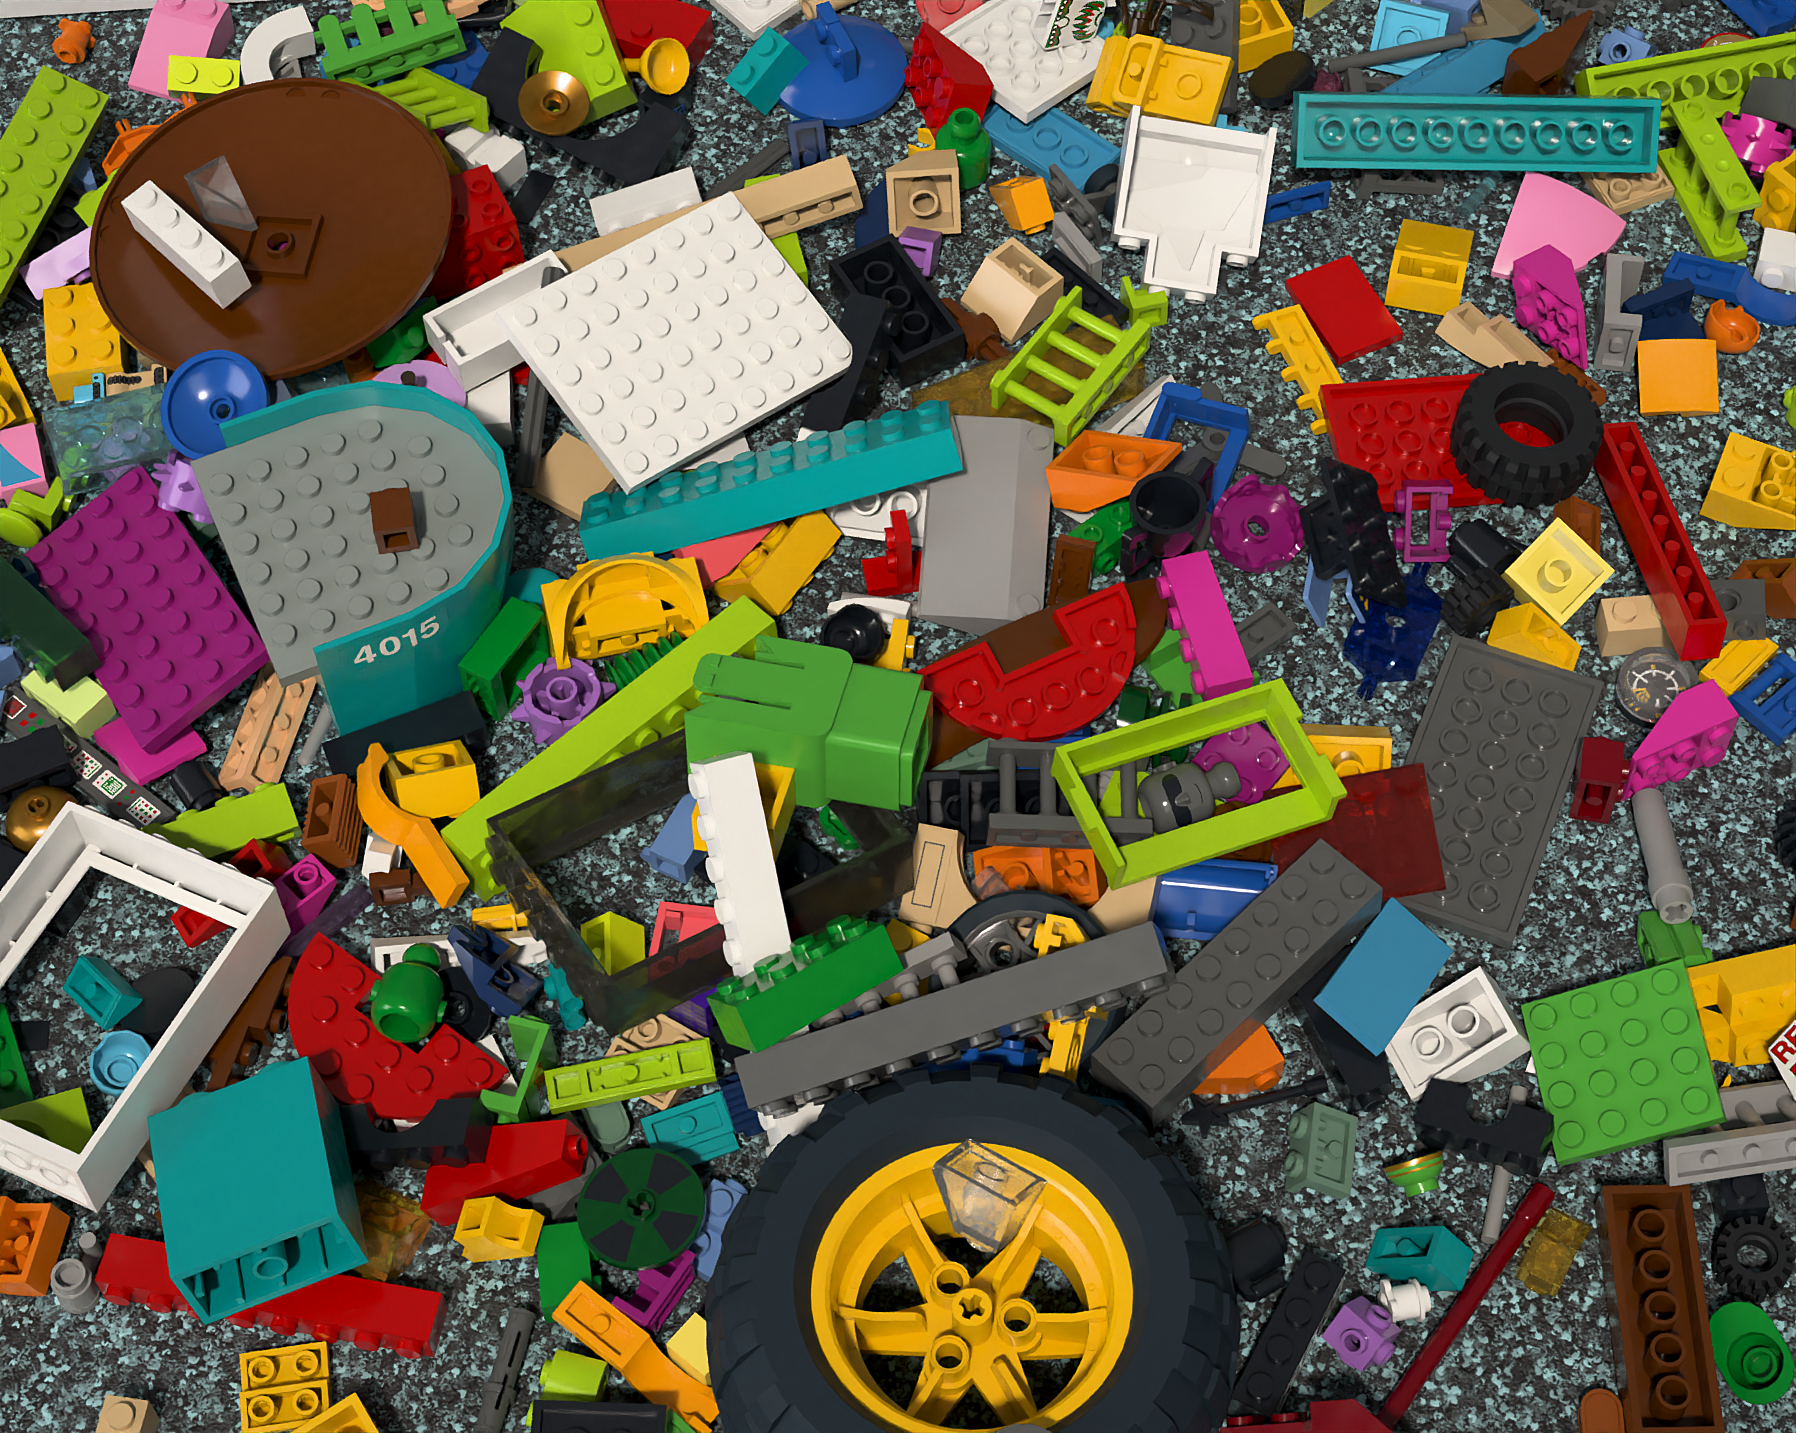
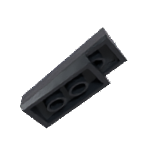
[915,769,1075,853]

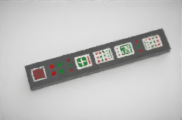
[0,685,177,830]

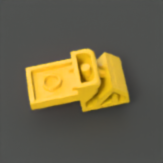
[1085,34,1235,127]
[1034,914,1109,1082]

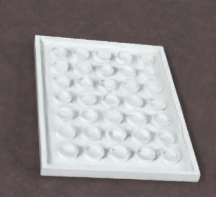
[494,191,852,495]

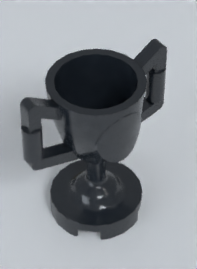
[1120,457,1214,584]

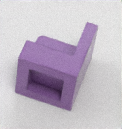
[898,226,942,277]

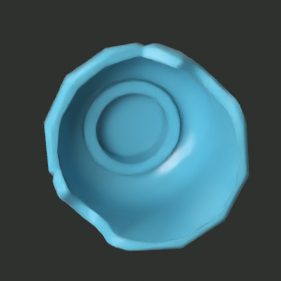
[89,1030,152,1098]

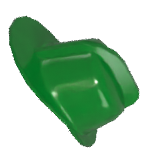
[1709,1301,1795,1405]

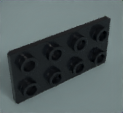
[1299,456,1408,609]

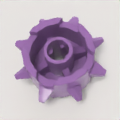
[151,449,214,524]
[511,657,617,745]

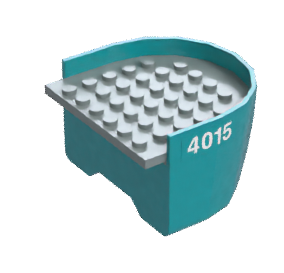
[190,380,515,737]

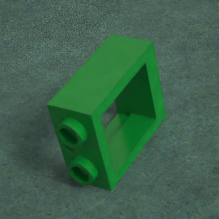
[458,596,551,722]

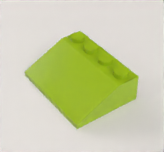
[500,0,638,127]

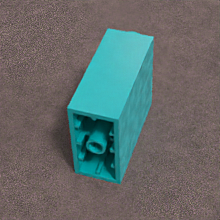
[147,1056,369,1325]

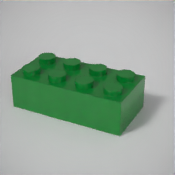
[706,915,904,1054]

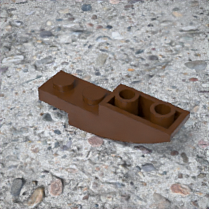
[204,956,296,1092]

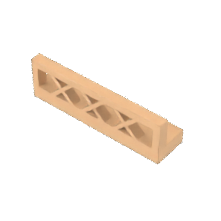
[217,660,317,793]

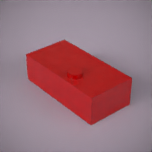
[602,0,714,83]

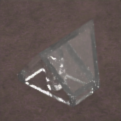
[184,155,258,232]

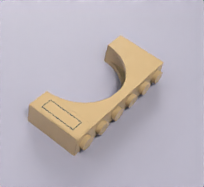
[898,823,1162,953]

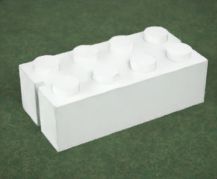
[422,249,568,392]

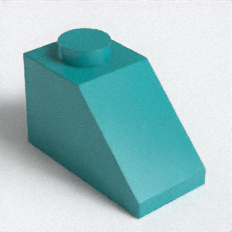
[1365,1226,1474,1291]

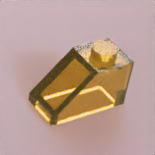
[1516,1207,1592,1297]

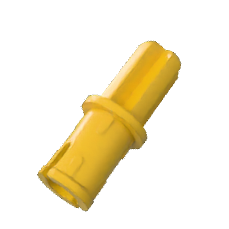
[472,898,554,931]

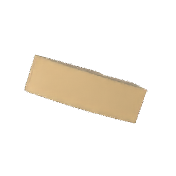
[1435,301,1554,368]

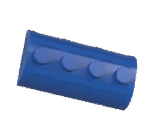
[1153,858,1278,941]

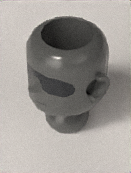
[1138,761,1241,835]

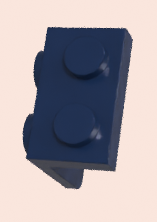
[1621,278,1706,360]

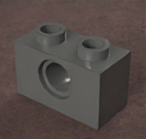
[1709,579,1766,641]

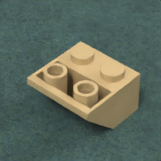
[960,236,1064,345]

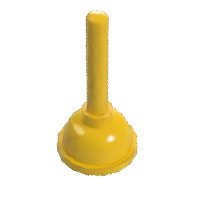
[623,37,690,95]

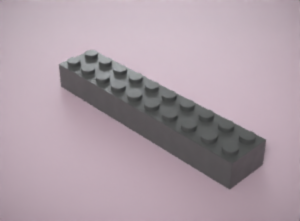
[734,921,1178,1119]

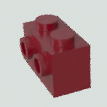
[1568,737,1630,824]

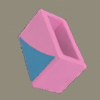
[0,422,51,506]

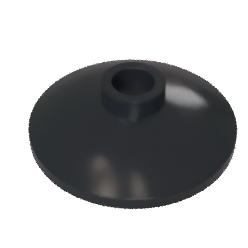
[427,967,493,1044]

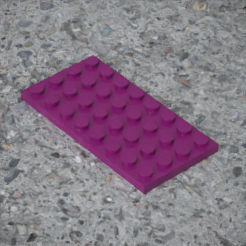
[23,463,270,755]

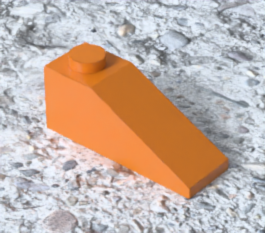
[1191,1024,1285,1095]

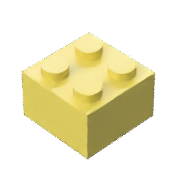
[1501,517,1615,627]

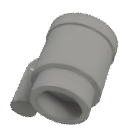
[51,1232,103,1314]

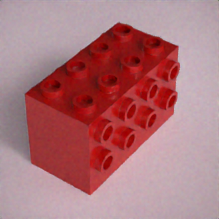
[420,164,525,301]

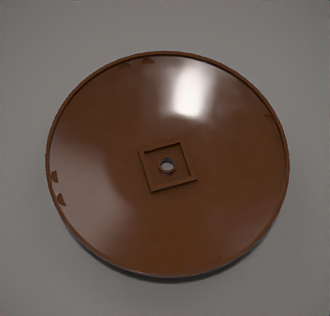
[89,78,454,381]

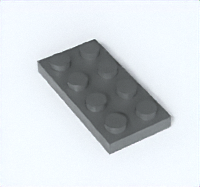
[1171,0,1240,115]

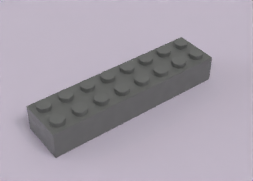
[1091,838,1383,1129]

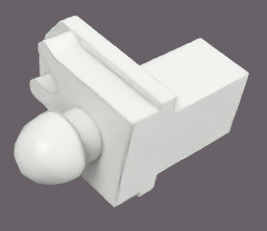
[362,830,403,880]

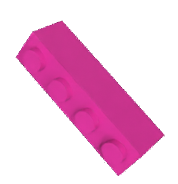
[1156,550,1253,702]

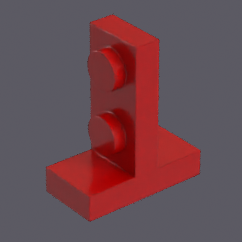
[862,509,922,597]

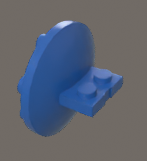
[778,1,907,129]

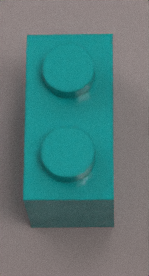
[724,26,810,116]

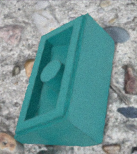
[62,954,144,1030]

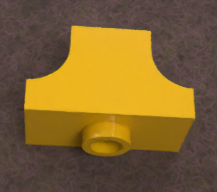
[453,1196,544,1263]

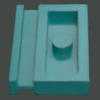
[640,1091,740,1167]

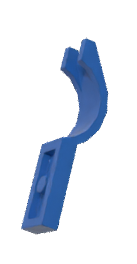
[1663,251,1796,326]

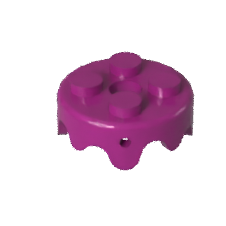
[1210,474,1305,574]

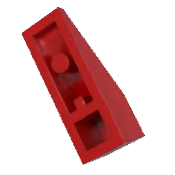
[170,838,293,949]

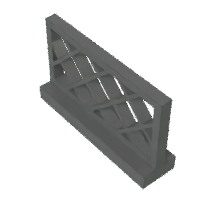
[1338,67,1444,200]

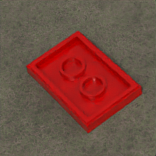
[1285,255,1403,366]

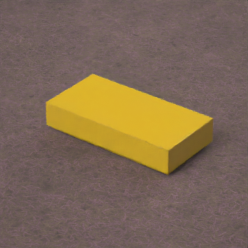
[1697,637,1779,697]

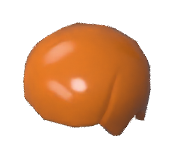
[1703,299,1761,354]

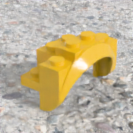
[540,551,709,670]
[1688,944,1796,1068]

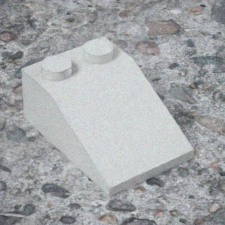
[1385,966,1531,1102]

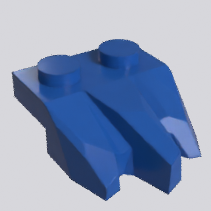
[1721,0,1796,37]

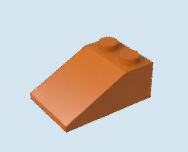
[1045,429,1183,512]

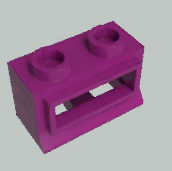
[1393,479,1453,562]
[611,1249,696,1336]

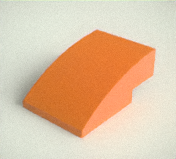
[973,846,1107,926]
[0,1196,71,1296]

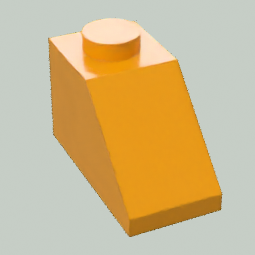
[989,175,1054,234]

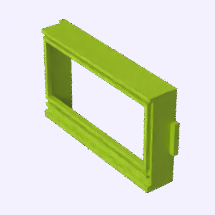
[1050,678,1347,891]

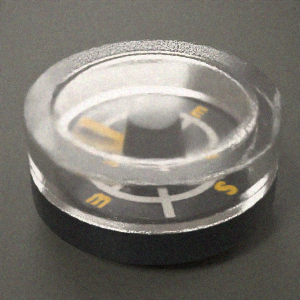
[1614,647,1699,729]

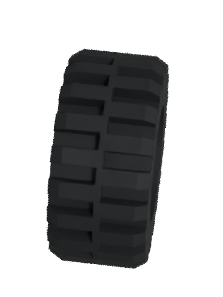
[1450,361,1604,508]

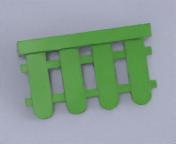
[313,0,467,85]

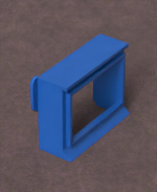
[1128,382,1252,513]

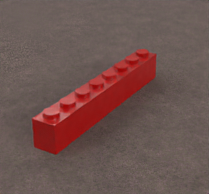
[1593,421,1728,661]
[94,1233,448,1359]

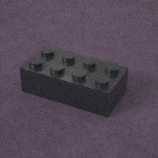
[829,233,965,390]

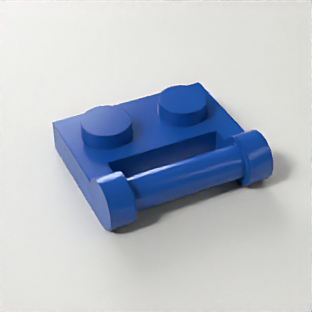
[1727,653,1796,747]

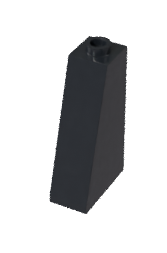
[1288,945,1391,1115]

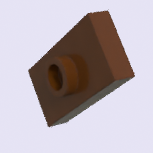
[1047,534,1097,607]

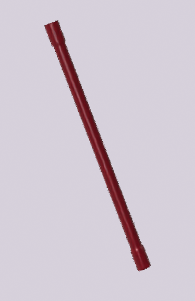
[1376,1183,1556,1430]

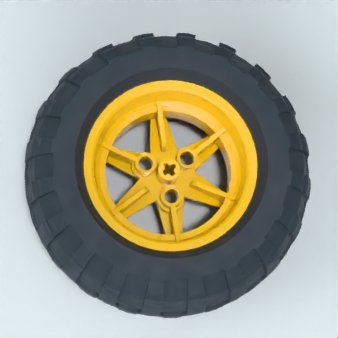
[705,1061,1241,1433]

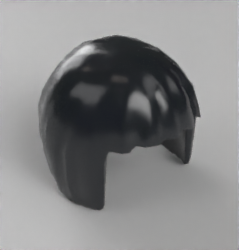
[819,603,885,665]

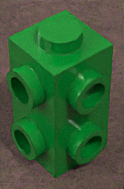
[1067,497,1142,580]

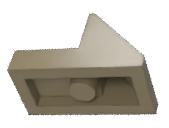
[1460,0,1540,41]

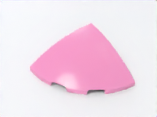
[1491,171,1626,280]

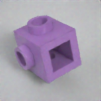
[1321,1296,1402,1372]

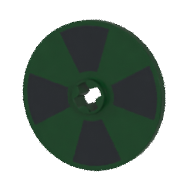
[577,1148,706,1271]

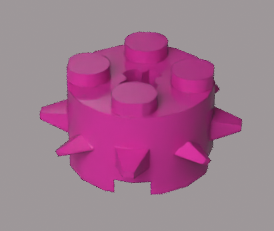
[1720,111,1794,181]

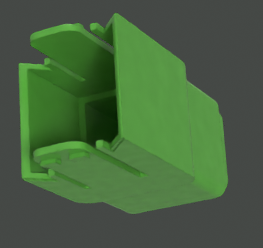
[684,634,933,812]

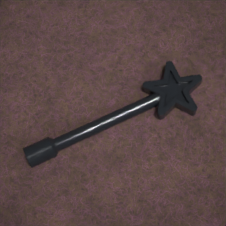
[1181,1076,1329,1139]

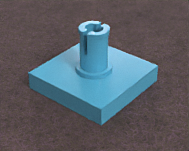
[1367,0,1451,76]

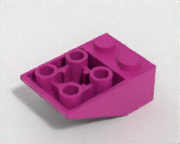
[1512,244,1588,370]
[1621,679,1739,801]

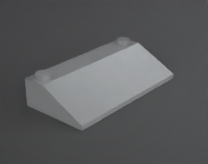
[917,415,1054,636]

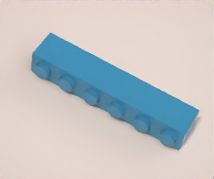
[1379,9,1546,94]

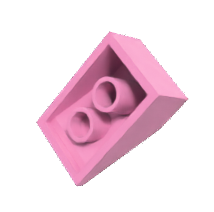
[128,0,235,104]

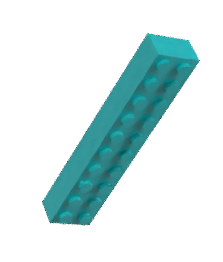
[1290,91,1662,173]
[578,400,963,561]

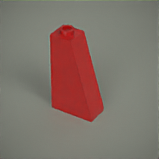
[420,1119,588,1226]

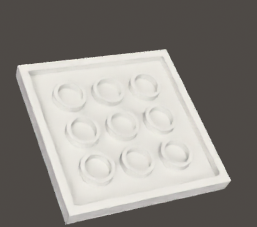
[940,0,1105,124]

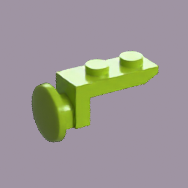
[0,444,94,548]

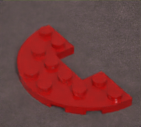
[915,582,1137,742]
[288,931,510,1123]

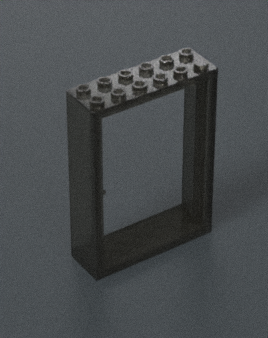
[484,700,914,1038]

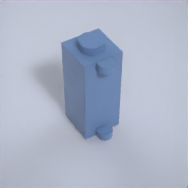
[640,779,707,885]

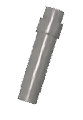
[1631,788,1694,924]

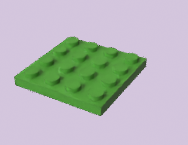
[1521,959,1727,1166]

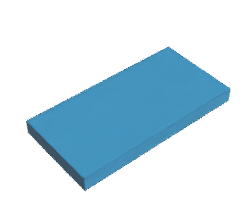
[981,102,1121,195]
[1313,896,1453,1057]

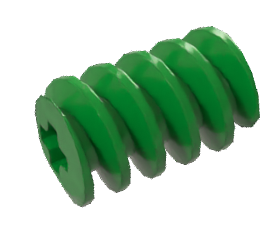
[603,631,683,694]

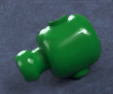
[935,108,992,190]
[369,943,447,1043]

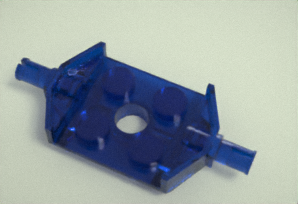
[1342,562,1445,701]

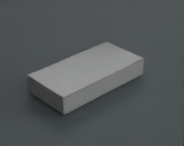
[1052,211,1103,283]

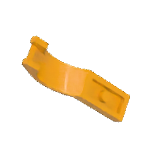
[357,742,470,909]
[552,1280,719,1433]

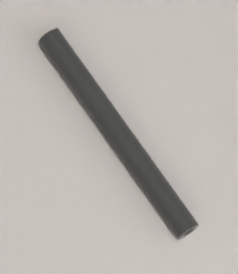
[1328,32,1468,74]

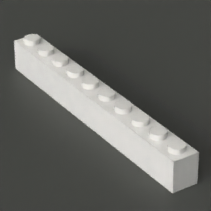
[688,751,825,1157]

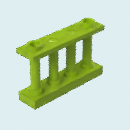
[338,66,490,133]
[1657,95,1762,263]
[990,285,1151,448]

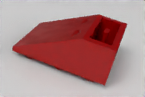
[904,22,994,142]

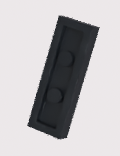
[1039,246,1130,338]

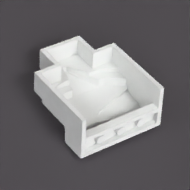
[1110,105,1277,304]

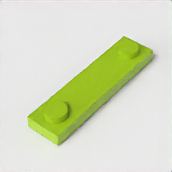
[544,1037,717,1115]

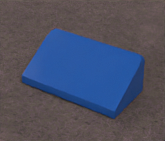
[1263,180,1331,224]

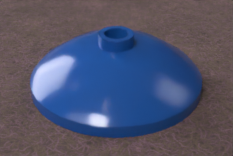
[160,350,270,460]

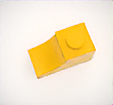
[1486,602,1582,672]

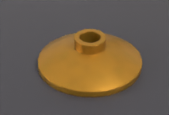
[518,71,589,136]

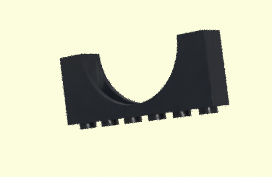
[470,26,692,189]

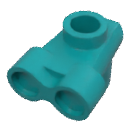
[542,959,586,1031]

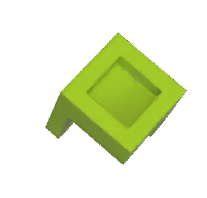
[1120,276,1169,328]

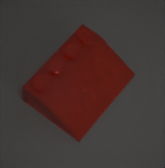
[1263,763,1447,901]

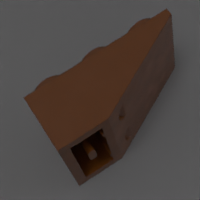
[1501,10,1594,95]

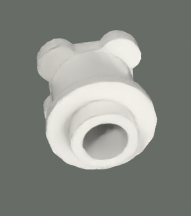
[1377,1278,1431,1324]

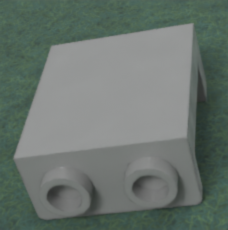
[1593,253,1644,372]

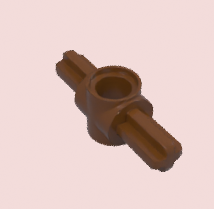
[940,297,1014,371]

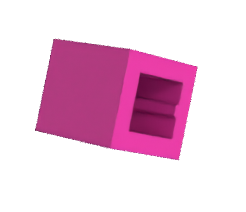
[272,853,337,951]

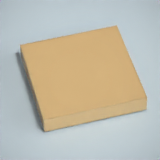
[522,432,618,522]

